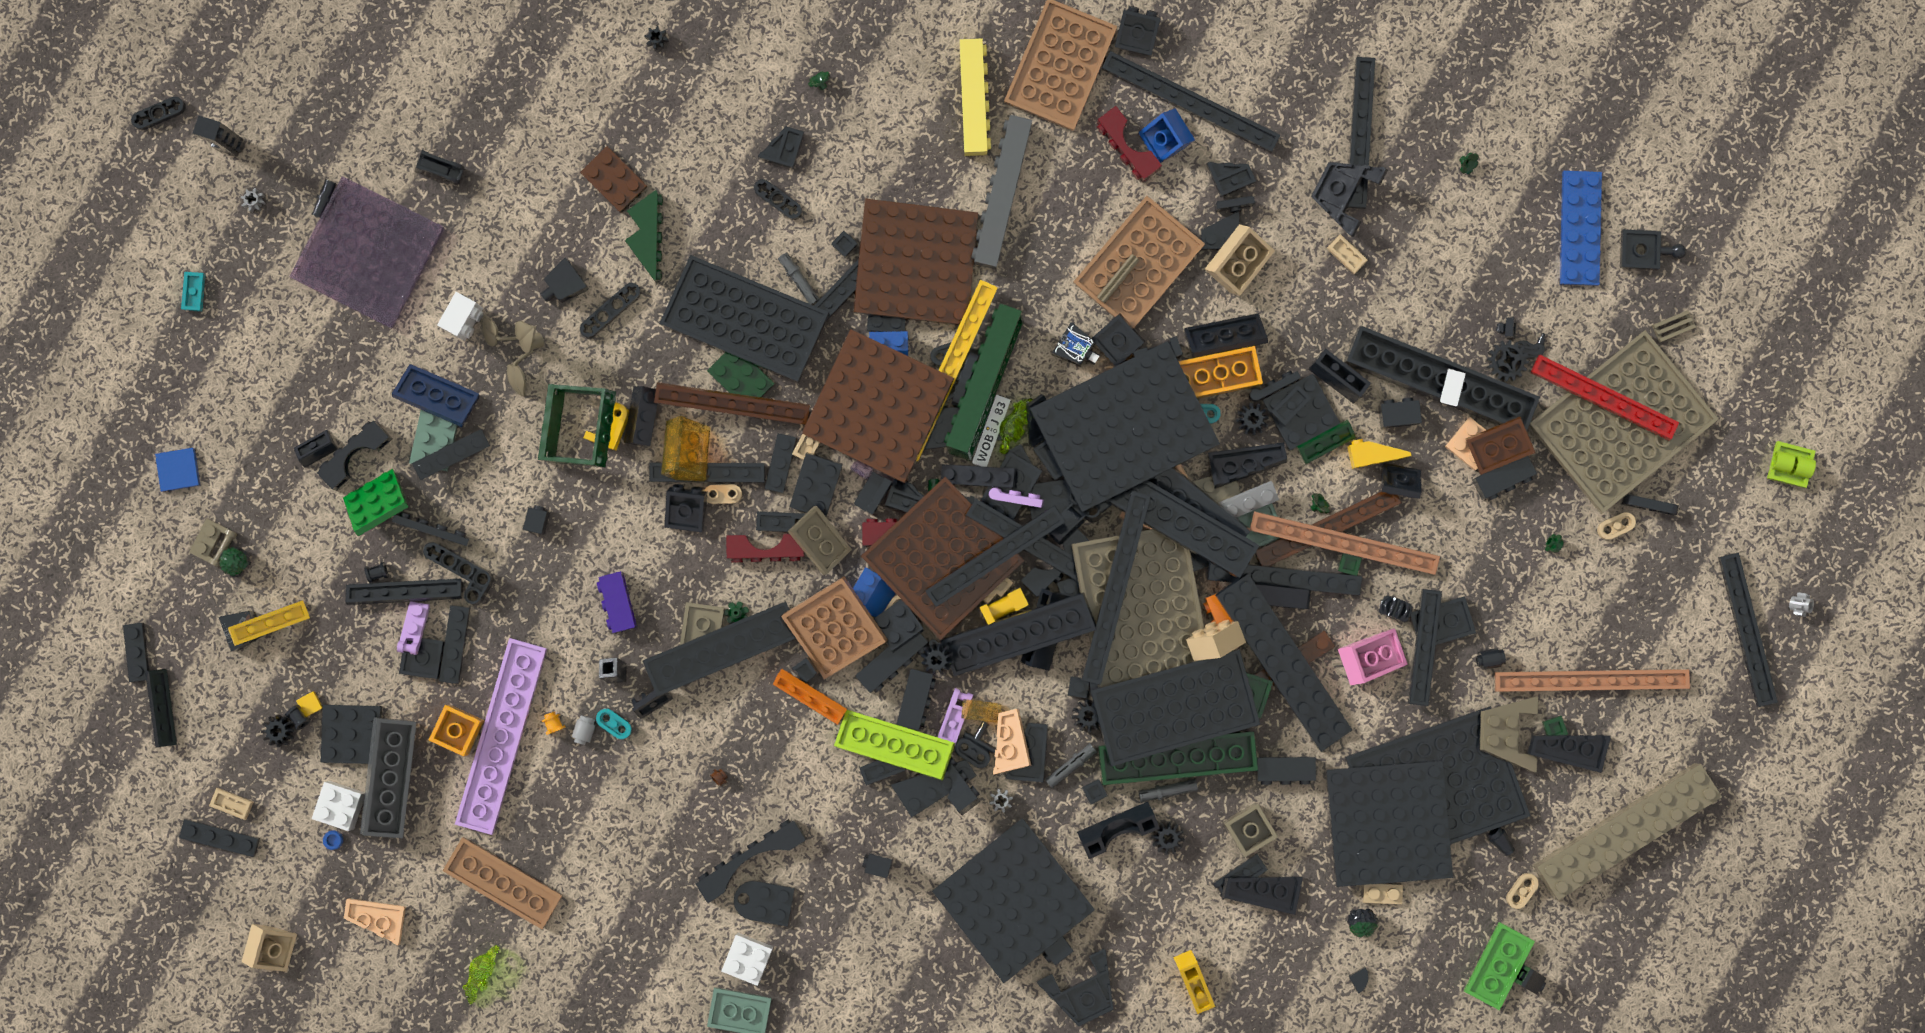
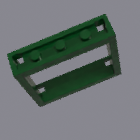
[538,384,616,468]

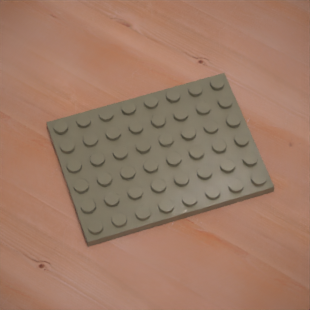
[1529,330,1719,514]
[1071,529,1204,688]

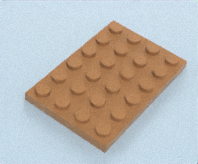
[1004,0,1118,131]
[1073,196,1205,328]

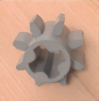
[241,188,266,213]
[1789,592,1814,617]
[989,788,1013,813]

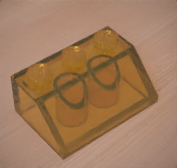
[661,415,710,481]

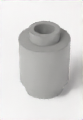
[572,715,596,745]

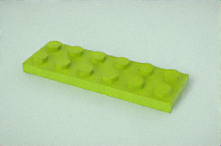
[834,710,955,781]

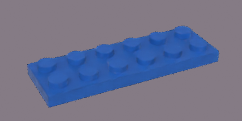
[1560,171,1602,286]

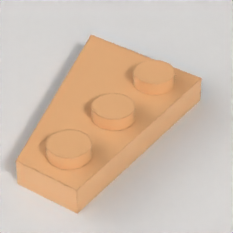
[993,709,1031,775]
[344,898,406,946]

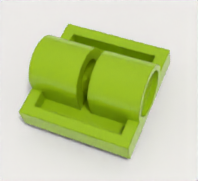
[1767,441,1816,488]

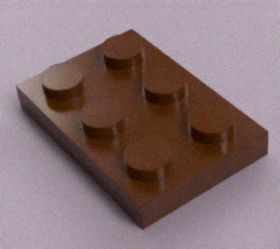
[580,146,647,213]
[1466,417,1536,475]

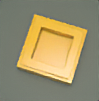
[296,691,323,717]

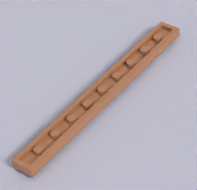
[1250,511,1440,575]
[1495,669,1690,692]

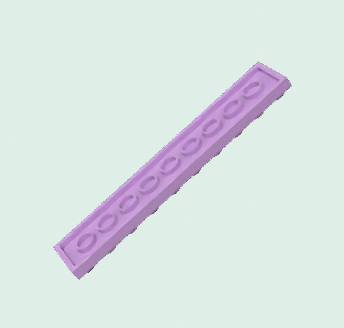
[455,638,547,835]

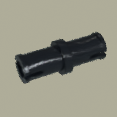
[311,179,337,219]

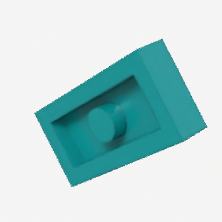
[181,272,206,312]

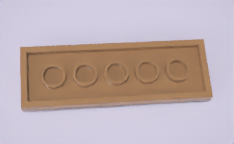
[443,837,563,929]

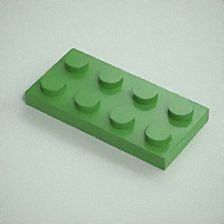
[1464,922,1535,1011]

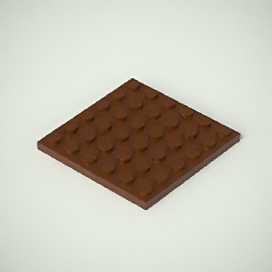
[853,198,978,325]
[802,329,955,483]
[861,477,1024,640]

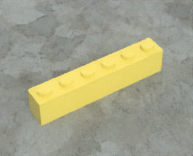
[960,39,991,156]

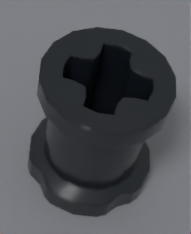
[364,562,389,583]
[285,705,311,730]

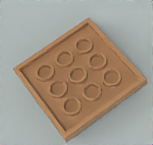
[781,576,888,679]

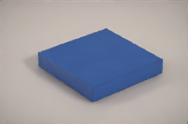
[155,448,201,492]

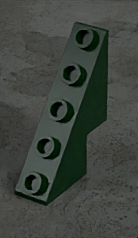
[625,190,663,284]

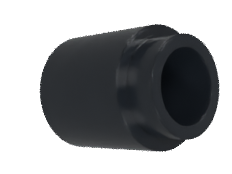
[1475,648,1506,670]

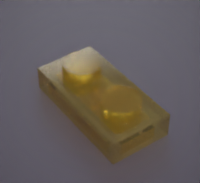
[961,699,1001,723]

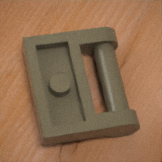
[189,518,238,568]

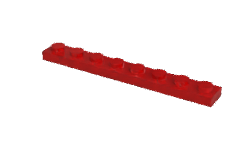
[1531,355,1679,440]

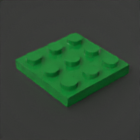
[343,469,408,536]

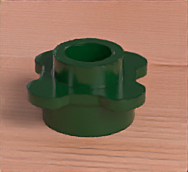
[1545,534,1564,553]

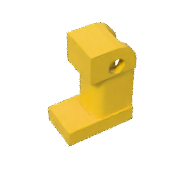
[583,402,629,451]
[980,588,1029,625]

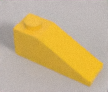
[1347,439,1411,469]
[1173,950,1215,1014]

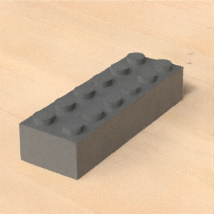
[360,717,417,838]

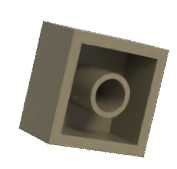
[1222,802,1278,857]

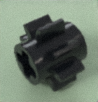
[644,26,669,51]

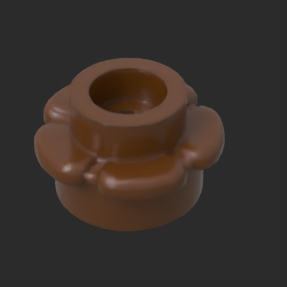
[710,769,728,787]

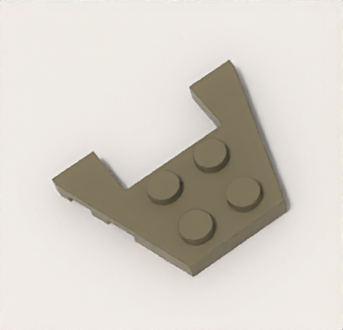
[1480,697,1538,773]

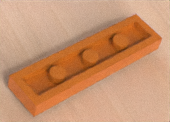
[773,669,847,725]

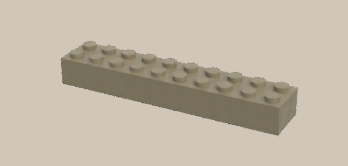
[1532,763,1722,900]

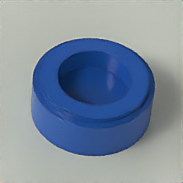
[323,830,343,850]

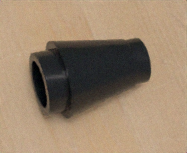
[1487,827,1515,856]

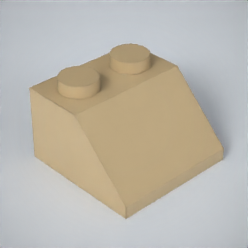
[242,924,297,972]

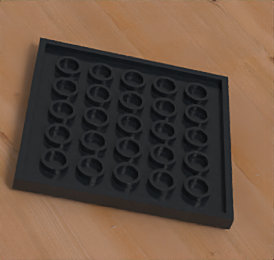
[1326,761,1453,887]
[932,818,1095,984]

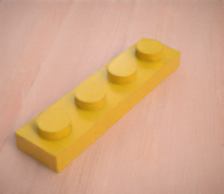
[228,600,310,646]

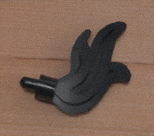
[1510,333,1546,360]

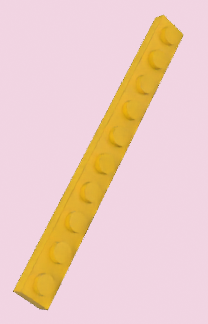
[916,280,998,462]

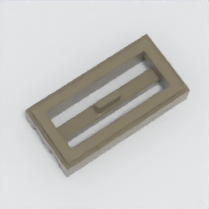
[1652,310,1696,343]

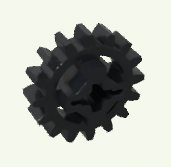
[1486,340,1529,382]

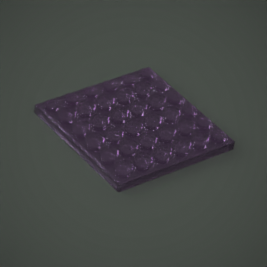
[289,176,445,329]

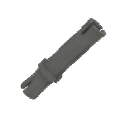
[778,252,820,305]
[1045,743,1097,789]
[1138,779,1198,803]

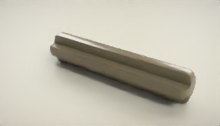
[1097,254,1139,303]

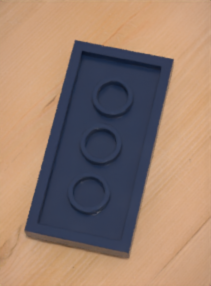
[392,364,479,427]

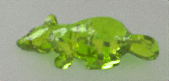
[999,398,1033,455]
[462,945,500,1004]

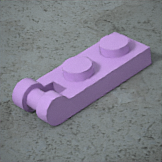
[989,487,1044,508]
[397,602,430,655]
[938,688,973,744]

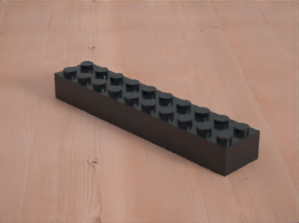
[1344,326,1540,431]

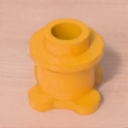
[542,711,566,735]

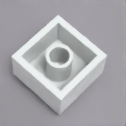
[437,292,484,341]
[312,781,365,831]
[722,933,774,986]

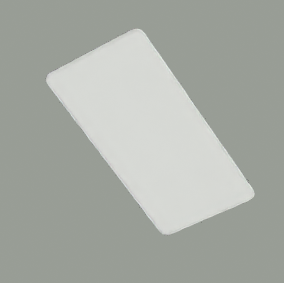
[1440,369,1465,406]

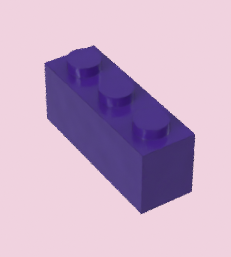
[597,571,637,633]

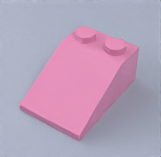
[1338,628,1408,685]

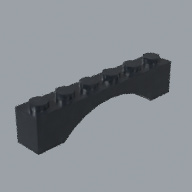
[696,819,807,903]

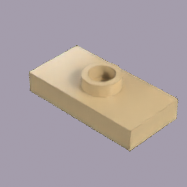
[1326,234,1368,274]
[209,788,254,820]

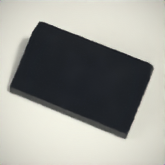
[294,430,338,468]

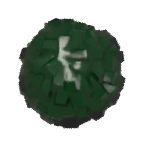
[219,547,251,578]
[1347,909,1379,938]

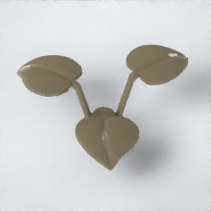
[482,315,544,396]

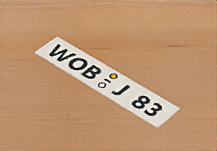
[972,395,1011,467]

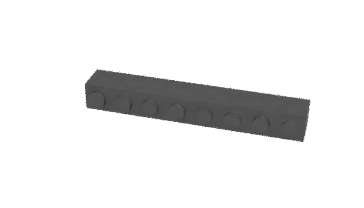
[971,115,1032,270]

